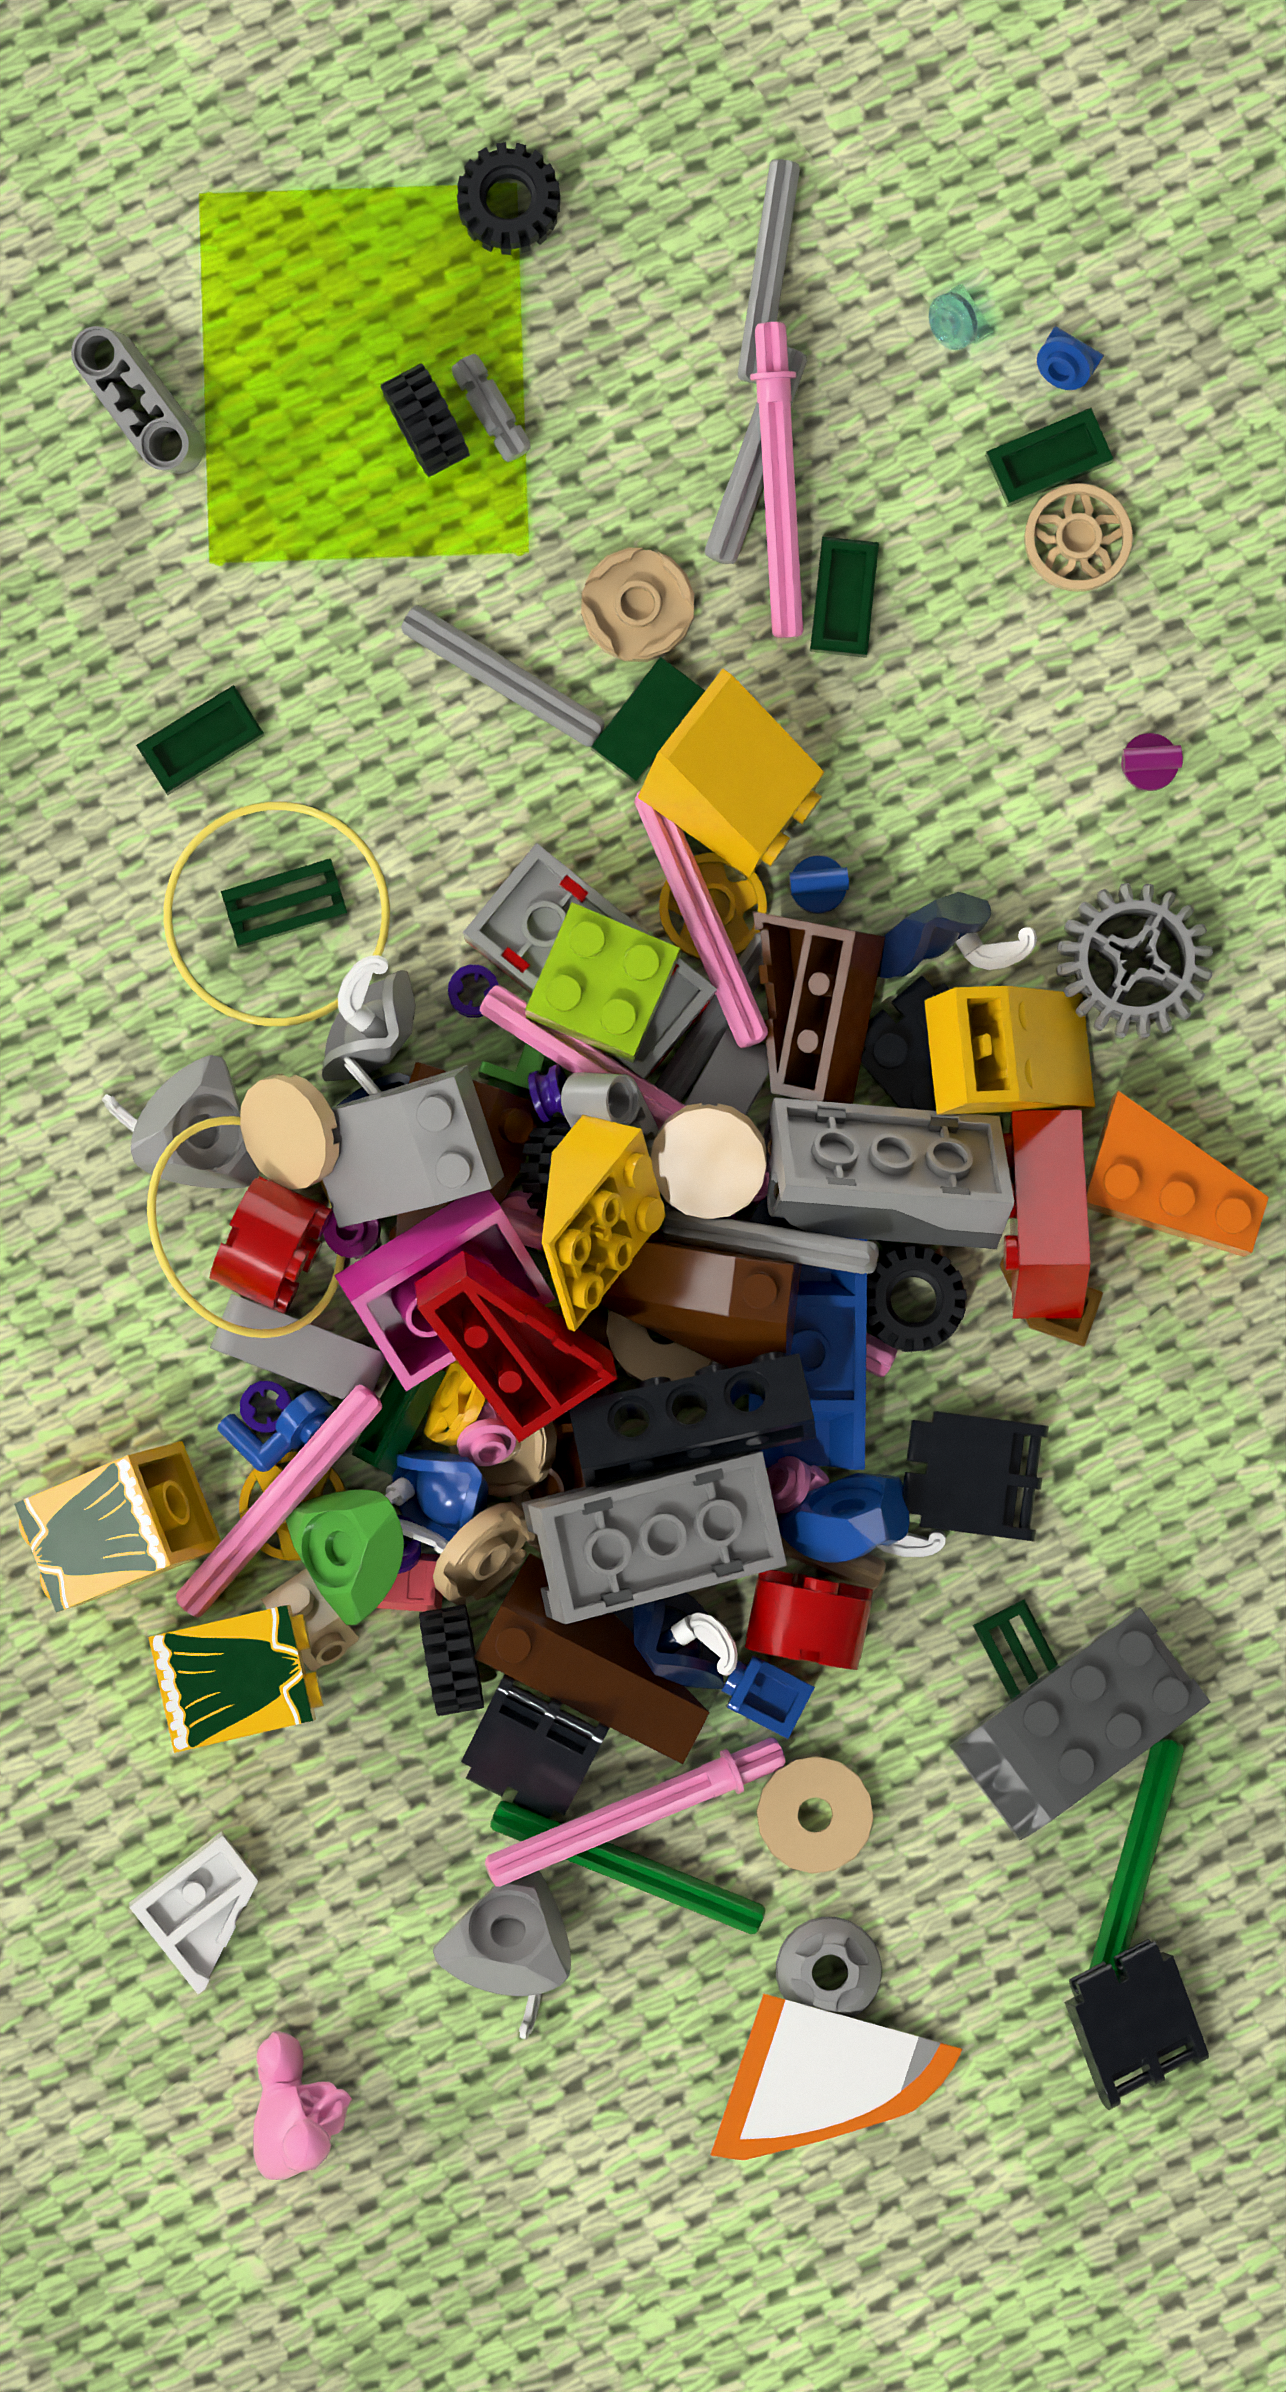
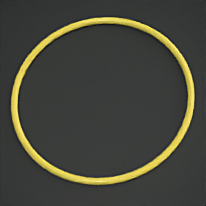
[164,802,390,1026]
[147,1116,345,1338]

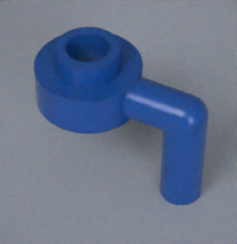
[217,1390,335,1472]

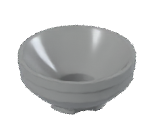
[776,1917,882,2018]

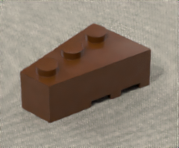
[753,911,885,1104]

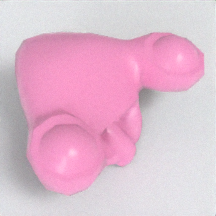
[253,2031,352,2180]

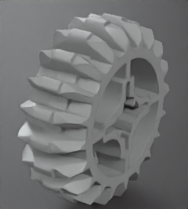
[1056,883,1213,1039]

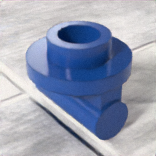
[1037,326,1104,390]
[789,855,849,914]

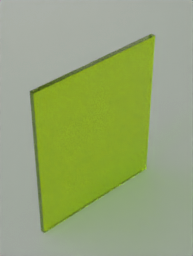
[199,182,529,566]

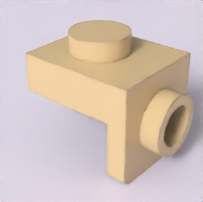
[261,1568,359,1671]

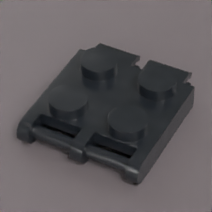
[861,975,950,1111]
[903,1411,1049,1542]
[461,1674,610,1819]
[1064,1939,1209,2110]

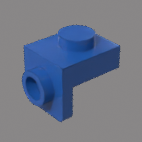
[721,1655,815,1739]

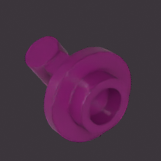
[1121,733,1183,791]
[323,1208,381,1260]

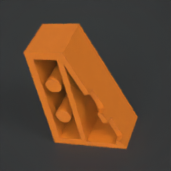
[1086,1091,1269,1257]

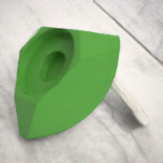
[286,1489,449,1625]

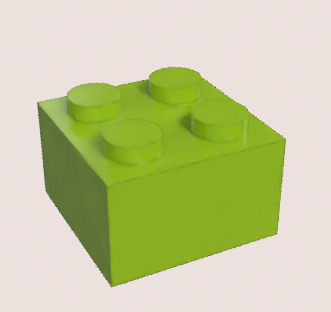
[525,902,680,1063]

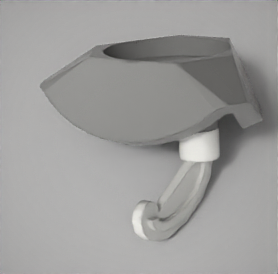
[322,955,416,1081]
[102,1055,259,1189]
[433,1871,571,2040]

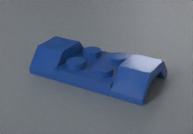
[749,1238,867,1470]

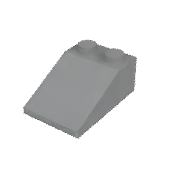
[323,1066,504,1228]

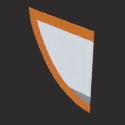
[710,1993,963,2160]

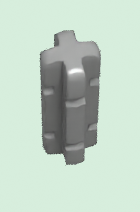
[452,354,530,462]

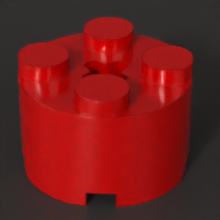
[209,1176,332,1314]
[745,1569,874,1670]

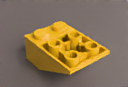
[924,986,1095,1115]
[542,1115,666,1331]

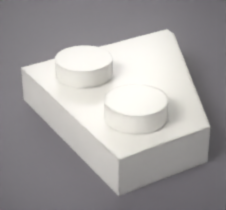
[129,1831,258,1994]

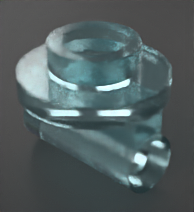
[929,284,994,350]

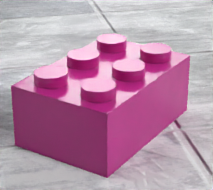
[334,1190,556,1391]

